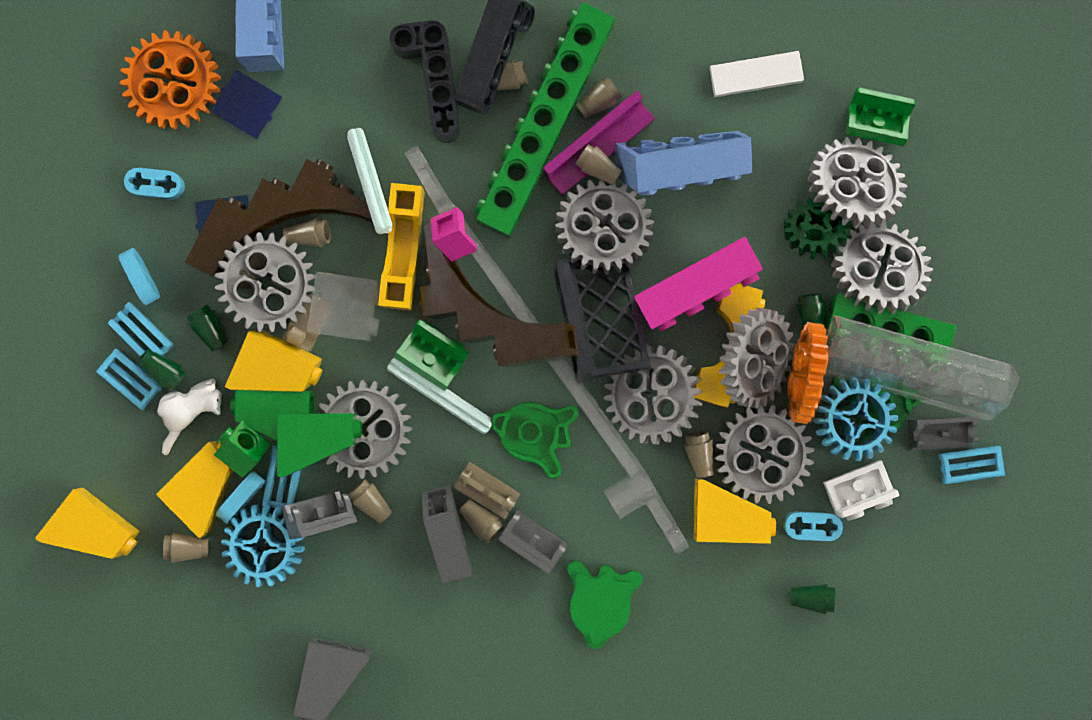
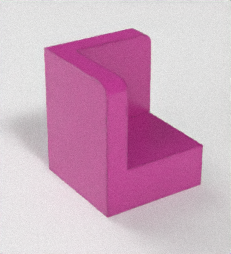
[431,207,477,262]

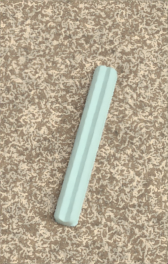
[347,128,393,234]
[387,358,492,434]

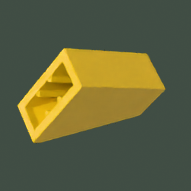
[225,328,323,392]
[156,441,234,538]
[693,478,776,544]
[35,488,140,559]

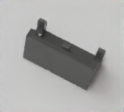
[908,416,979,451]
[282,491,357,540]
[498,510,568,574]

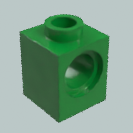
[214,421,271,478]

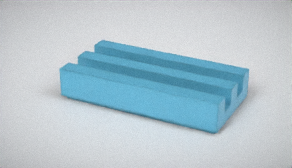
[108,302,174,356]
[96,349,163,411]
[262,445,301,508]
[938,445,1005,484]

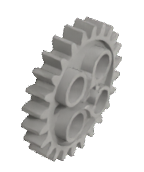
[807,137,907,229]
[555,179,654,275]
[831,221,933,314]
[214,232,316,332]
[719,308,794,408]
[604,345,703,445]
[319,380,413,479]
[714,405,814,504]

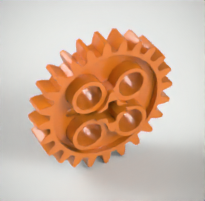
[120,30,221,130]
[787,322,828,424]

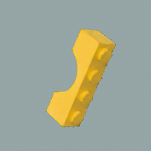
[378,183,425,311]
[694,283,766,408]

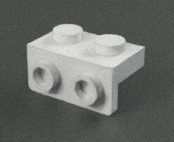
[823,460,899,521]

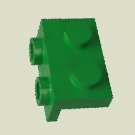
[845,87,915,147]
[394,319,469,391]

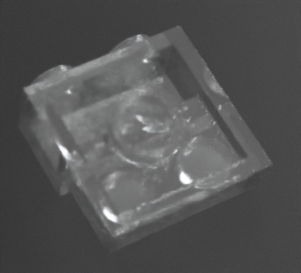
[307,271,380,342]

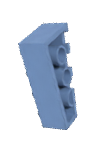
[235,0,284,72]
[615,131,752,195]

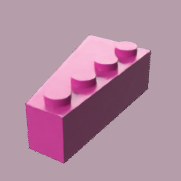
[634,236,763,332]

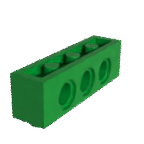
[825,293,957,366]

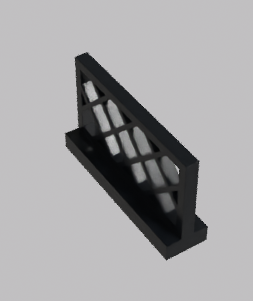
[553,258,651,384]

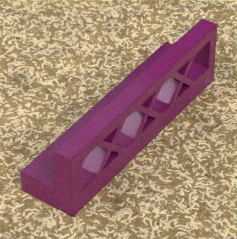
[543,90,655,196]

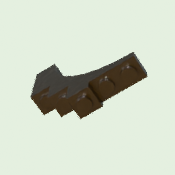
[185,159,373,280]
[419,223,579,368]

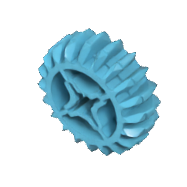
[813,378,898,461]
[221,504,305,587]

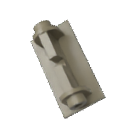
[454,461,521,519]

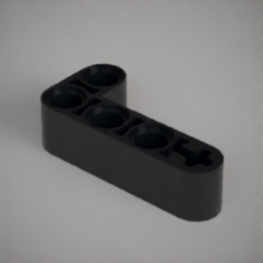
[454,0,535,115]
[389,20,460,143]

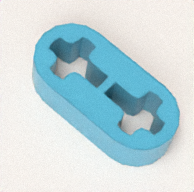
[124,168,185,200]
[119,248,160,305]
[215,471,266,525]
[783,511,843,541]

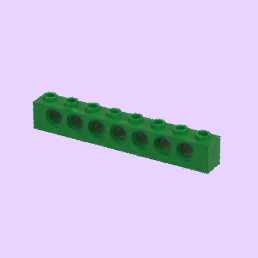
[474,2,615,239]

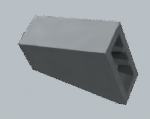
[422,485,472,584]
[293,637,373,720]

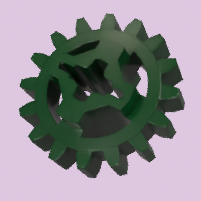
[784,198,851,259]

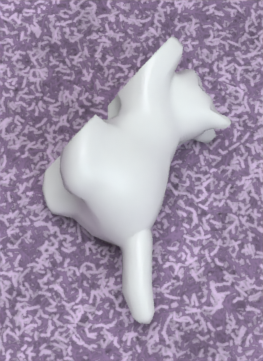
[157,378,222,456]

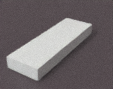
[709,51,804,98]

